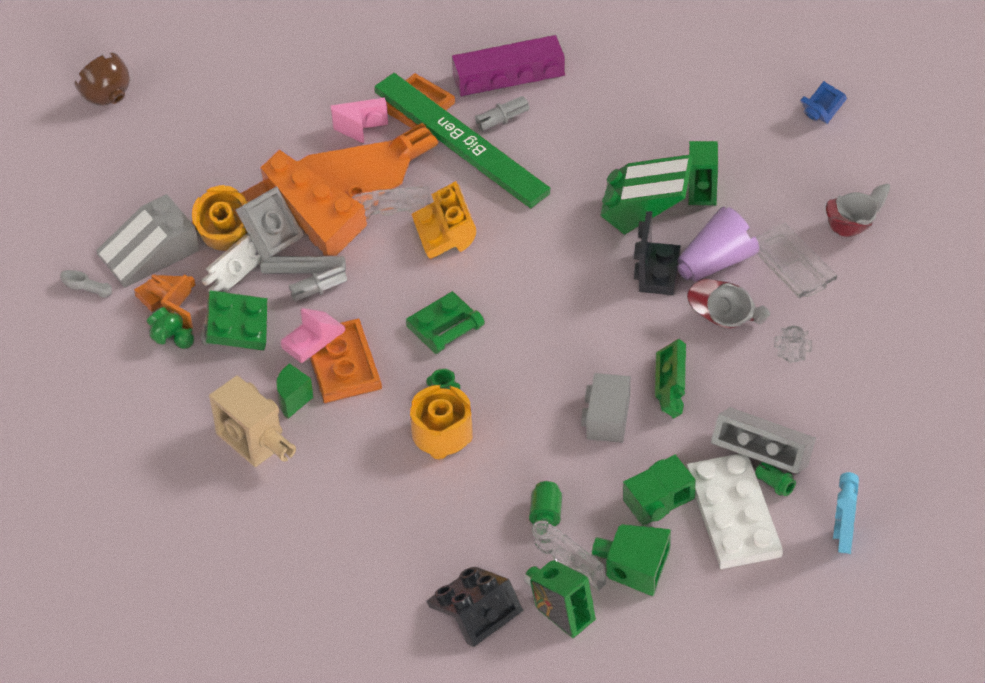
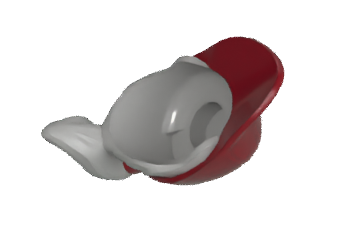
[826,184,890,237]
[687,279,770,329]

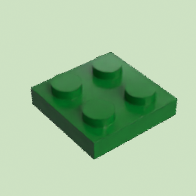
[206,290,268,351]

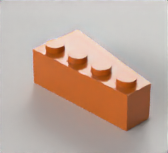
[260,150,367,256]

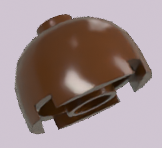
[74,52,130,105]

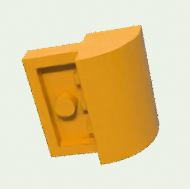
[411,181,476,260]

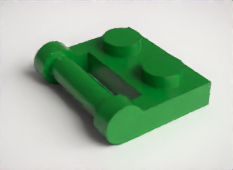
[406,291,485,354]

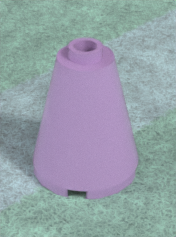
[677,206,759,282]

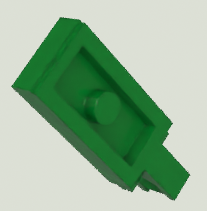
[655,339,686,419]

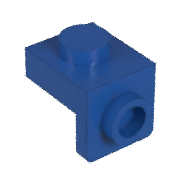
[800,81,847,124]

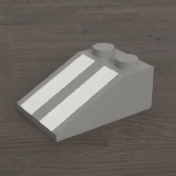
[96,194,199,288]

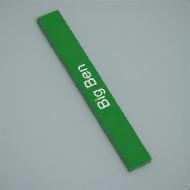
[374,73,551,209]

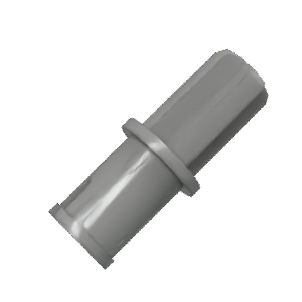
[475,96,529,132]
[288,266,347,302]

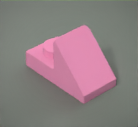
[331,98,388,143]
[280,308,345,363]

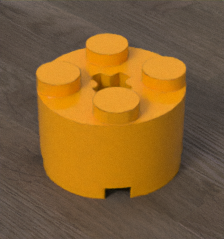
[192,185,248,251]
[410,385,473,459]

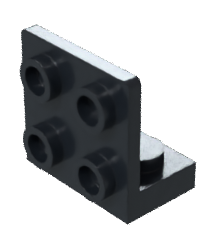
[634,211,681,295]
[426,567,523,647]

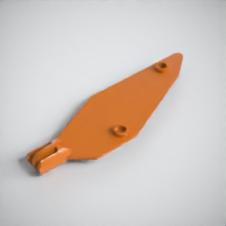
[192,123,439,230]

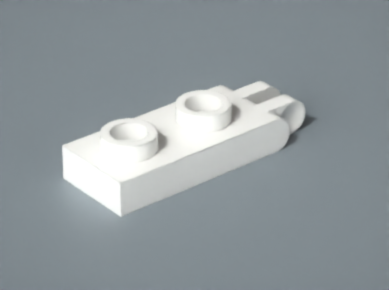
[201,233,262,292]

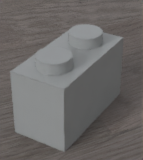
[581,373,631,443]

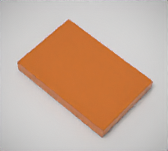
[309,318,382,403]

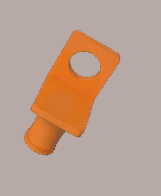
[145,274,193,329]

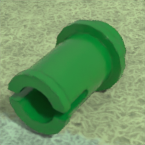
[755,462,796,496]

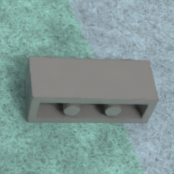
[711,407,816,474]

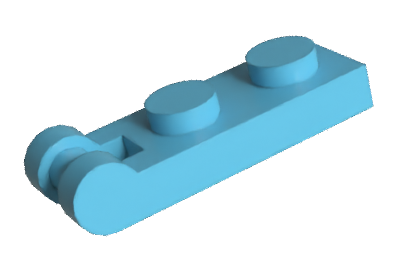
[833,472,859,554]

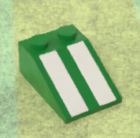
[600,154,693,235]

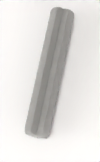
[260,256,346,274]

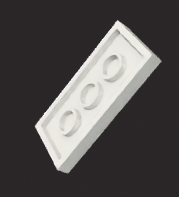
[687,454,783,569]

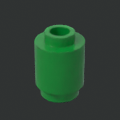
[529,481,562,530]

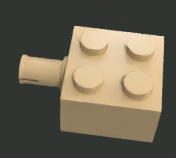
[209,375,296,467]

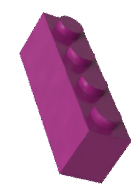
[452,35,565,97]

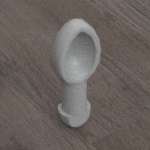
[60,270,112,298]

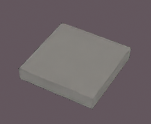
[236,186,304,260]

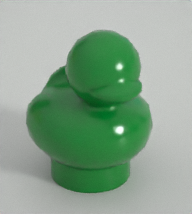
[146,307,194,349]

